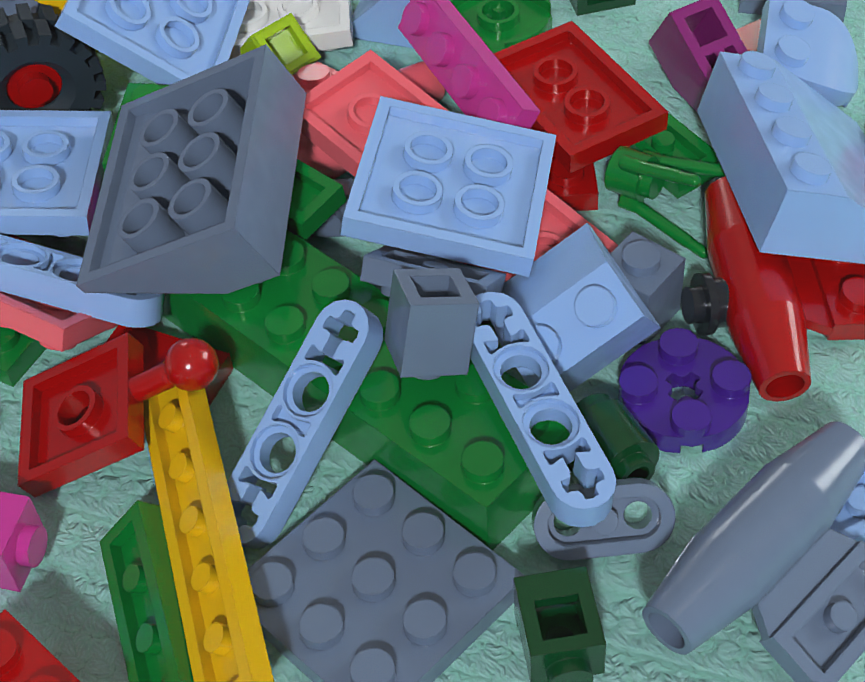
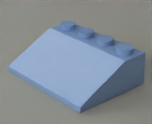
[697,51,865,264]

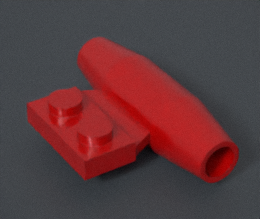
[704,176,865,402]

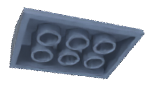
[76,44,307,294]

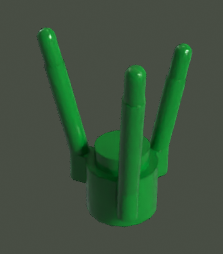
[604,146,725,259]

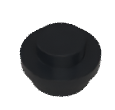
[681,272,729,336]

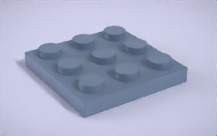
[248,459,525,682]

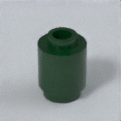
[576,393,660,480]

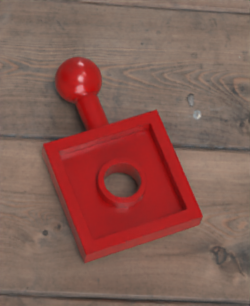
[17,332,219,498]

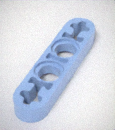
[0,234,165,328]
[470,292,616,528]
[227,299,383,549]

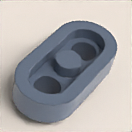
[532,478,676,560]

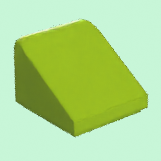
[240,13,321,76]

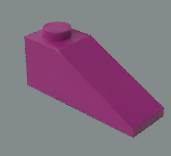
[648,0,748,112]

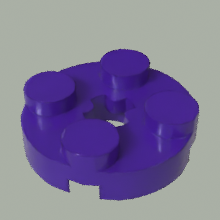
[618,328,751,453]

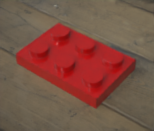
[493,21,668,173]

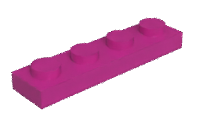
[398,0,541,129]

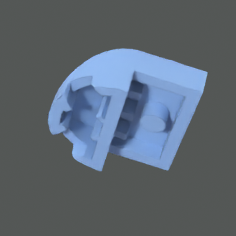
[757,0,858,108]

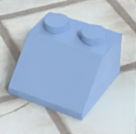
[494,223,661,392]

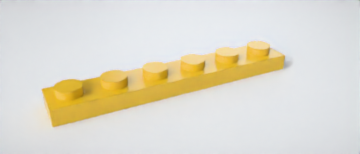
[144,362,274,682]

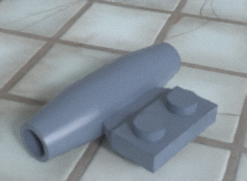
[642,421,865,682]

